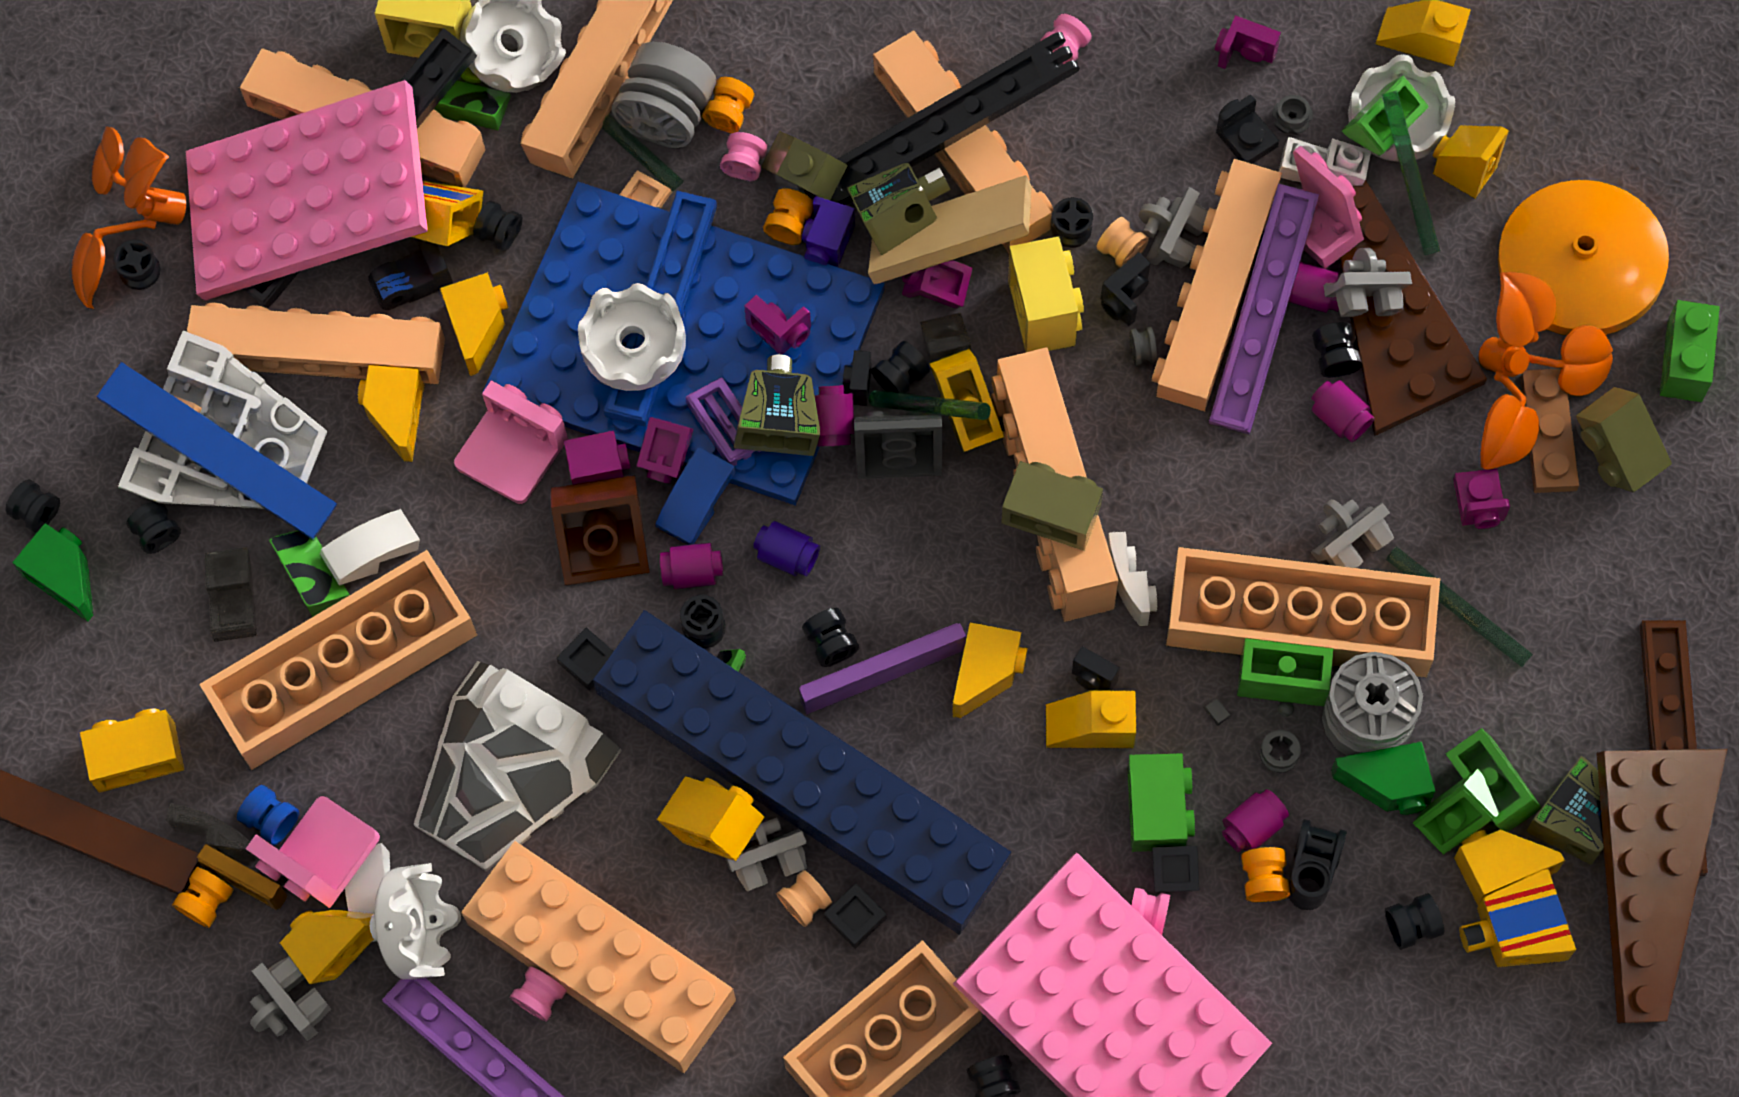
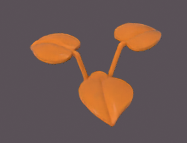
[72,126,186,309]
[1479,272,1613,470]

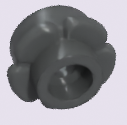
[1272,95,1313,134]

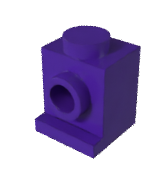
[802,196,855,267]

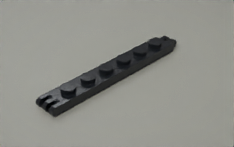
[804,32,1080,205]

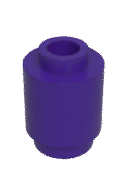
[753,521,820,577]

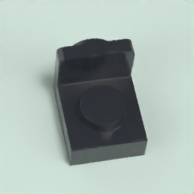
[1216,95,1279,164]
[1100,252,1151,326]

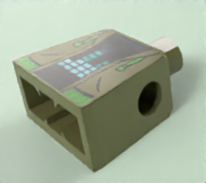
[847,163,951,255]
[733,354,820,456]
[1527,756,1604,865]

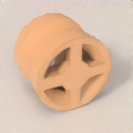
[1097,217,1149,268]
[776,870,832,927]

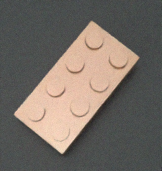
[783,940,982,1097]

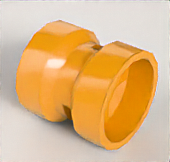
[702,77,755,133]
[763,188,813,245]
[1241,847,1290,902]
[172,867,234,928]

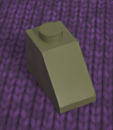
[761,131,848,200]

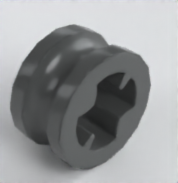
[1129,326,1157,366]
[1260,729,1301,773]

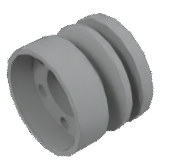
[611,41,716,148]
[1322,652,1423,756]

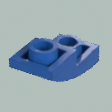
[655,446,736,545]

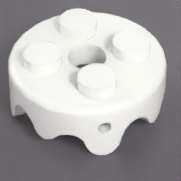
[460,0,566,93]
[1348,54,1455,162]
[578,283,686,391]
[370,863,461,980]

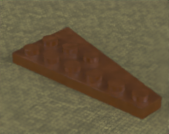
[1339,180,1487,436]
[1597,749,1727,1024]

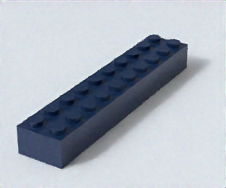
[593,610,1011,935]

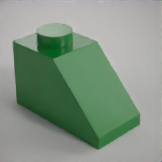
[12,523,93,622]
[1331,741,1435,815]

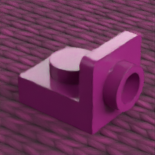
[1214,15,1281,69]
[902,260,973,308]
[744,295,811,355]
[637,417,693,484]
[1453,468,1510,529]

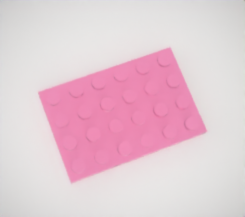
[186,80,428,301]
[953,853,1272,1097]

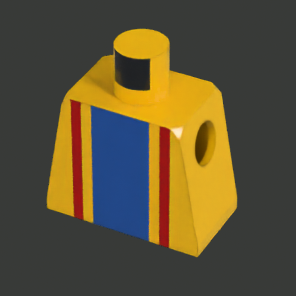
[412,181,483,246]
[1459,869,1576,967]

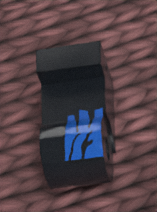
[368,241,453,310]

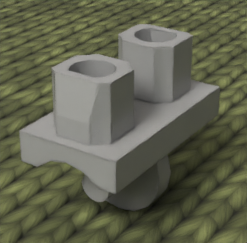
[1138,187,1208,269]
[1323,248,1412,317]
[1311,499,1394,568]
[725,818,807,891]
[250,956,331,1041]

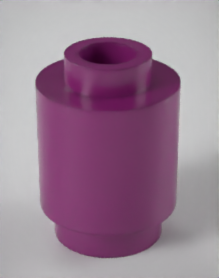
[1289,262,1339,313]
[1311,380,1375,442]
[815,385,855,446]
[660,543,723,589]
[1222,789,1289,852]

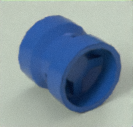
[237,785,299,845]

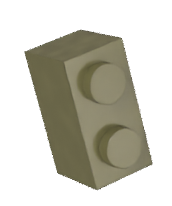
[1576,387,1672,493]
[1002,461,1103,551]

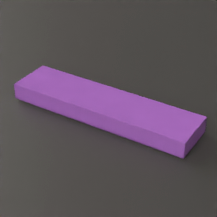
[799,623,966,715]

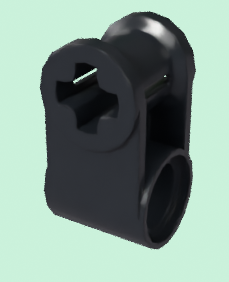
[1289,819,1347,910]

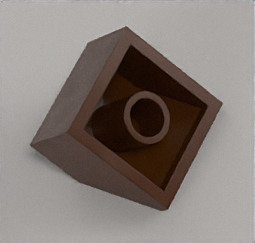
[551,475,650,585]

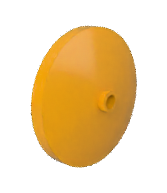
[1498,180,1669,335]

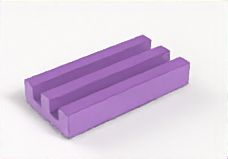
[686,377,761,466]

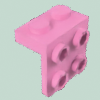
[1293,146,1364,269]
[454,380,568,504]
[245,796,380,908]

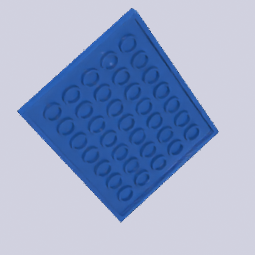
[482,182,885,506]

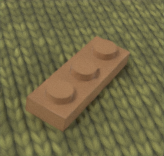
[1520,369,1579,493]

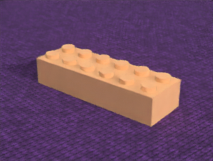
[991,347,1118,622]
[1166,547,1440,677]
[199,550,477,770]
[461,841,736,1073]

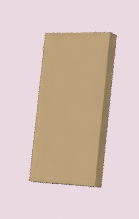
[868,175,1032,284]

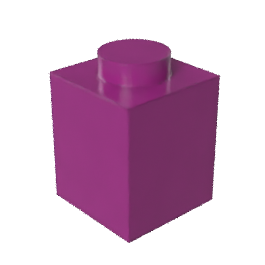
[564,430,631,484]

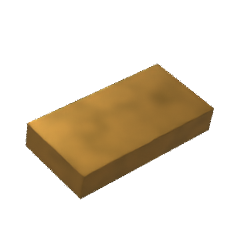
[197,844,288,910]

